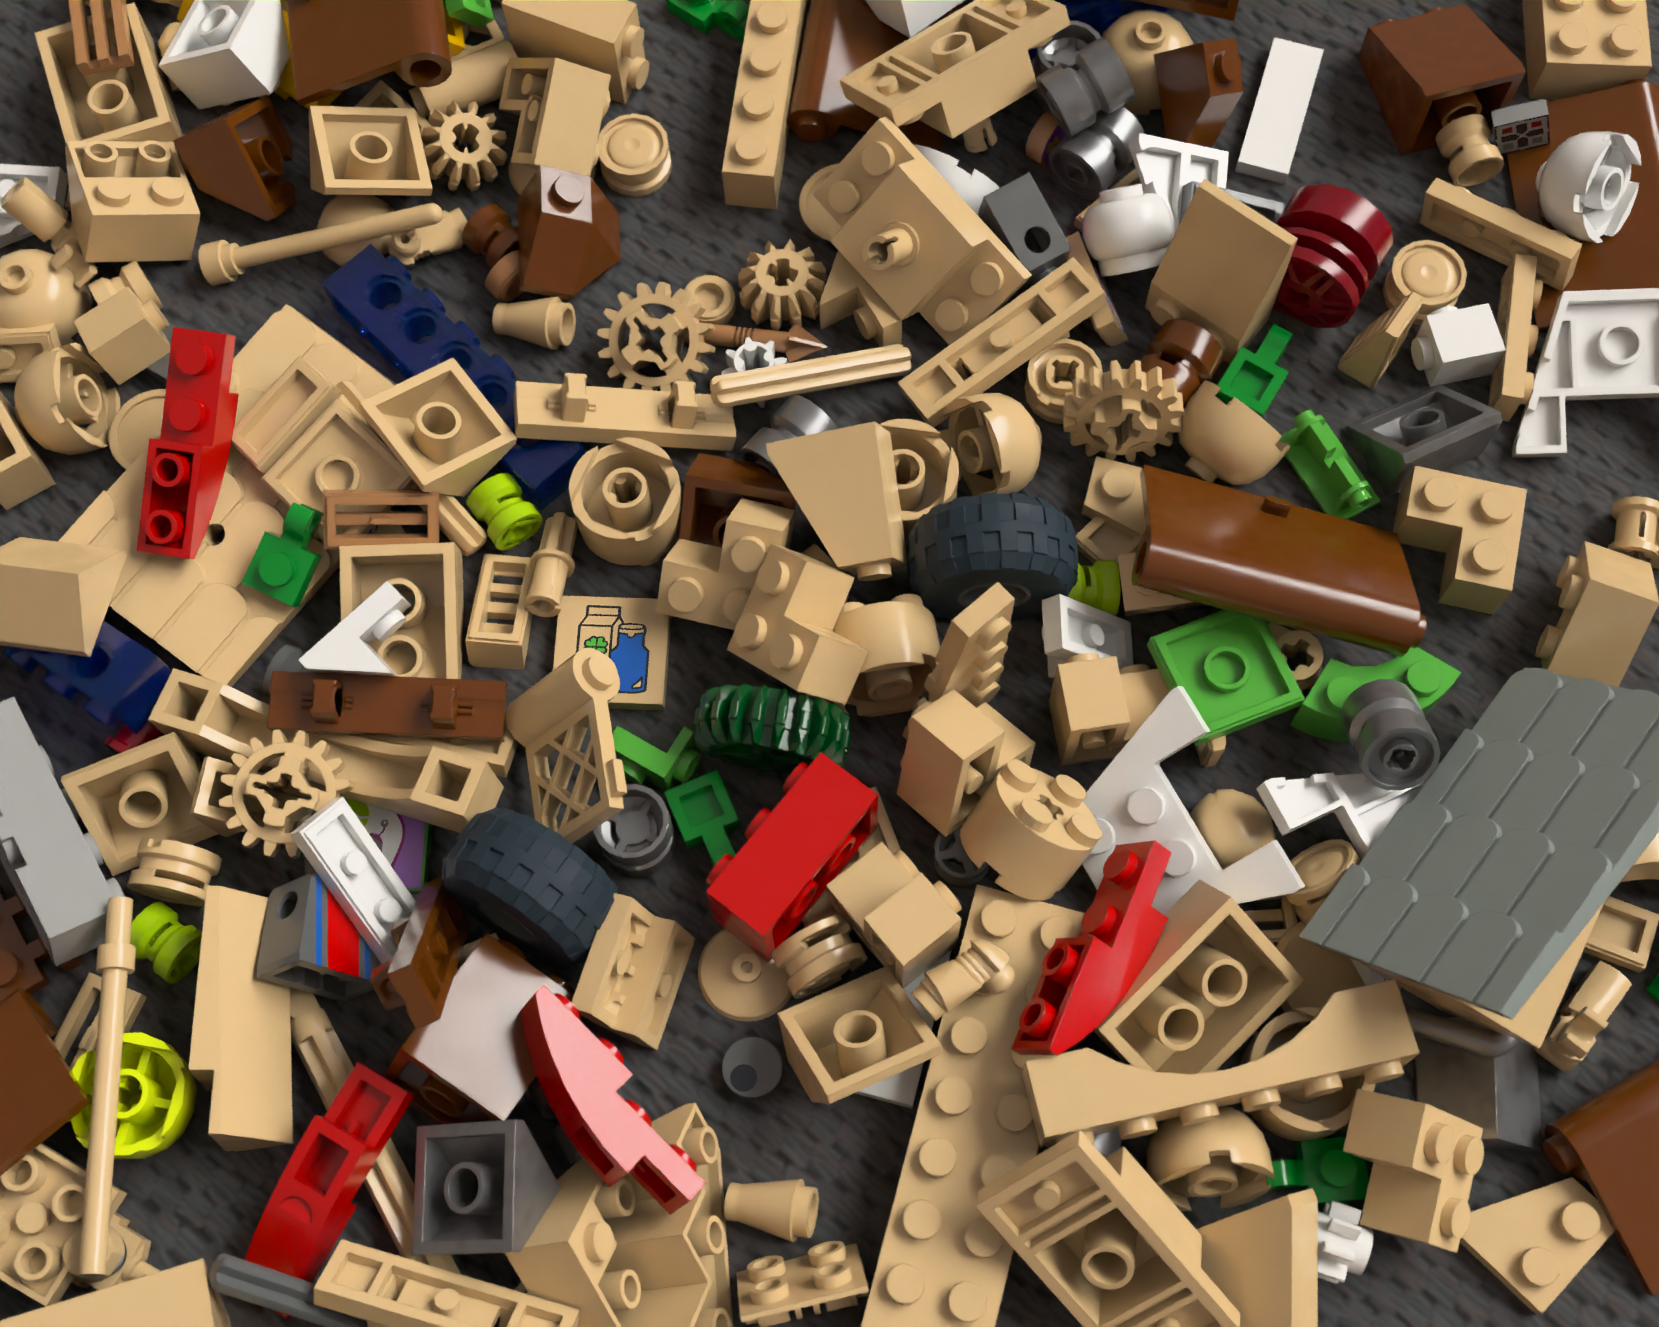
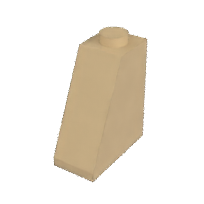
[766,421,908,581]
[1196,1188,1318,1327]

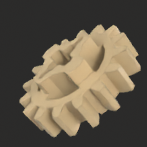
[597,282,716,392]
[1063,360,1184,462]
[219,729,353,859]

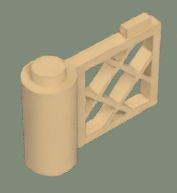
[408,20,518,118]
[505,648,627,843]

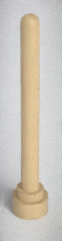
[198,203,443,286]

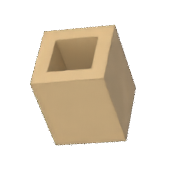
[73,286,171,385]

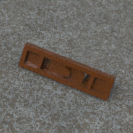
[267,671,508,742]
[370,875,471,1029]

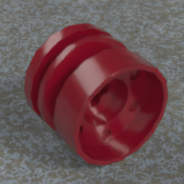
[1273,184,1393,328]

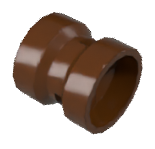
[462,204,519,269]

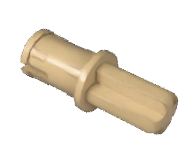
[525,512,578,617]

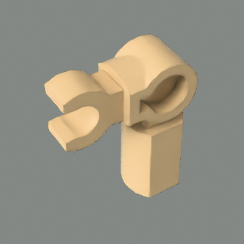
[1,177,98,288]
[1533,961,1632,1074]

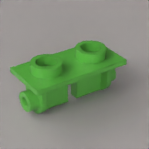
[1278,410,1381,520]

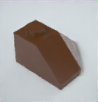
[1154,38,1243,148]
[173,95,296,221]
[518,165,621,300]
[679,453,796,548]

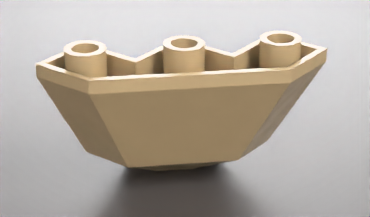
[505,1103,733,1327]

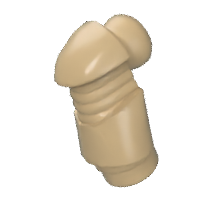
[387,207,467,268]
[911,940,1015,1021]

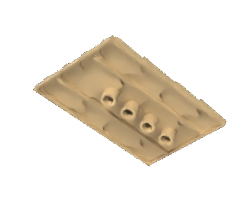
[58,304,397,687]

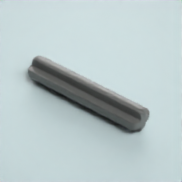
[207,1253,368,1327]

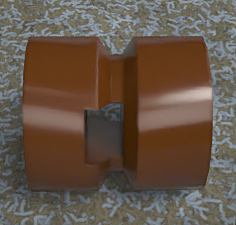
[1140,319,1224,408]

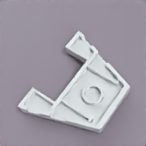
[1512,288,1659,458]
[1082,686,1305,915]
[1256,763,1439,986]

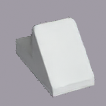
[299,581,411,676]
[1042,594,1133,678]

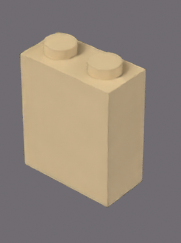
[501,0,649,104]

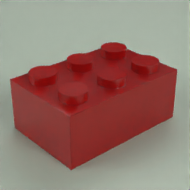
[706,752,878,963]

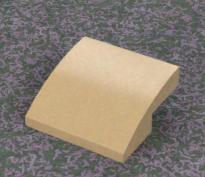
[572,893,696,1050]

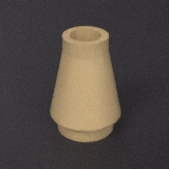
[492,297,576,350]
[724,1179,819,1242]

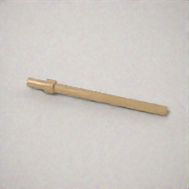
[78,897,136,1277]

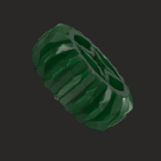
[693,684,851,774]

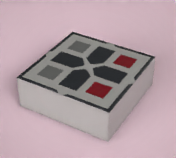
[1491,99,1550,155]

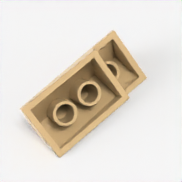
[188,886,293,1151]

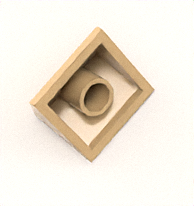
[309,106,433,196]
[359,358,517,497]
[0,537,127,657]
[61,732,219,876]

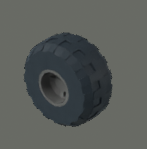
[907,493,1078,621]
[442,807,619,969]

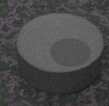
[722,1037,783,1101]

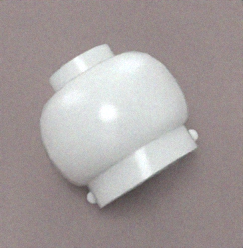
[1082,183,1173,277]

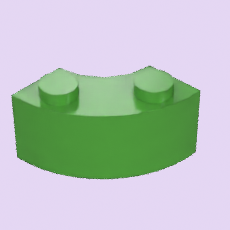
[1290,647,1461,743]

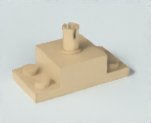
[839,0,1070,152]
[813,116,1032,345]
[975,1130,1240,1327]

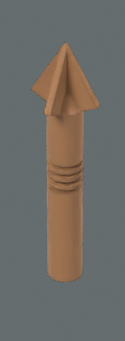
[684,322,827,363]

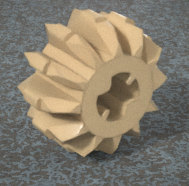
[420,100,507,192]
[738,239,826,331]

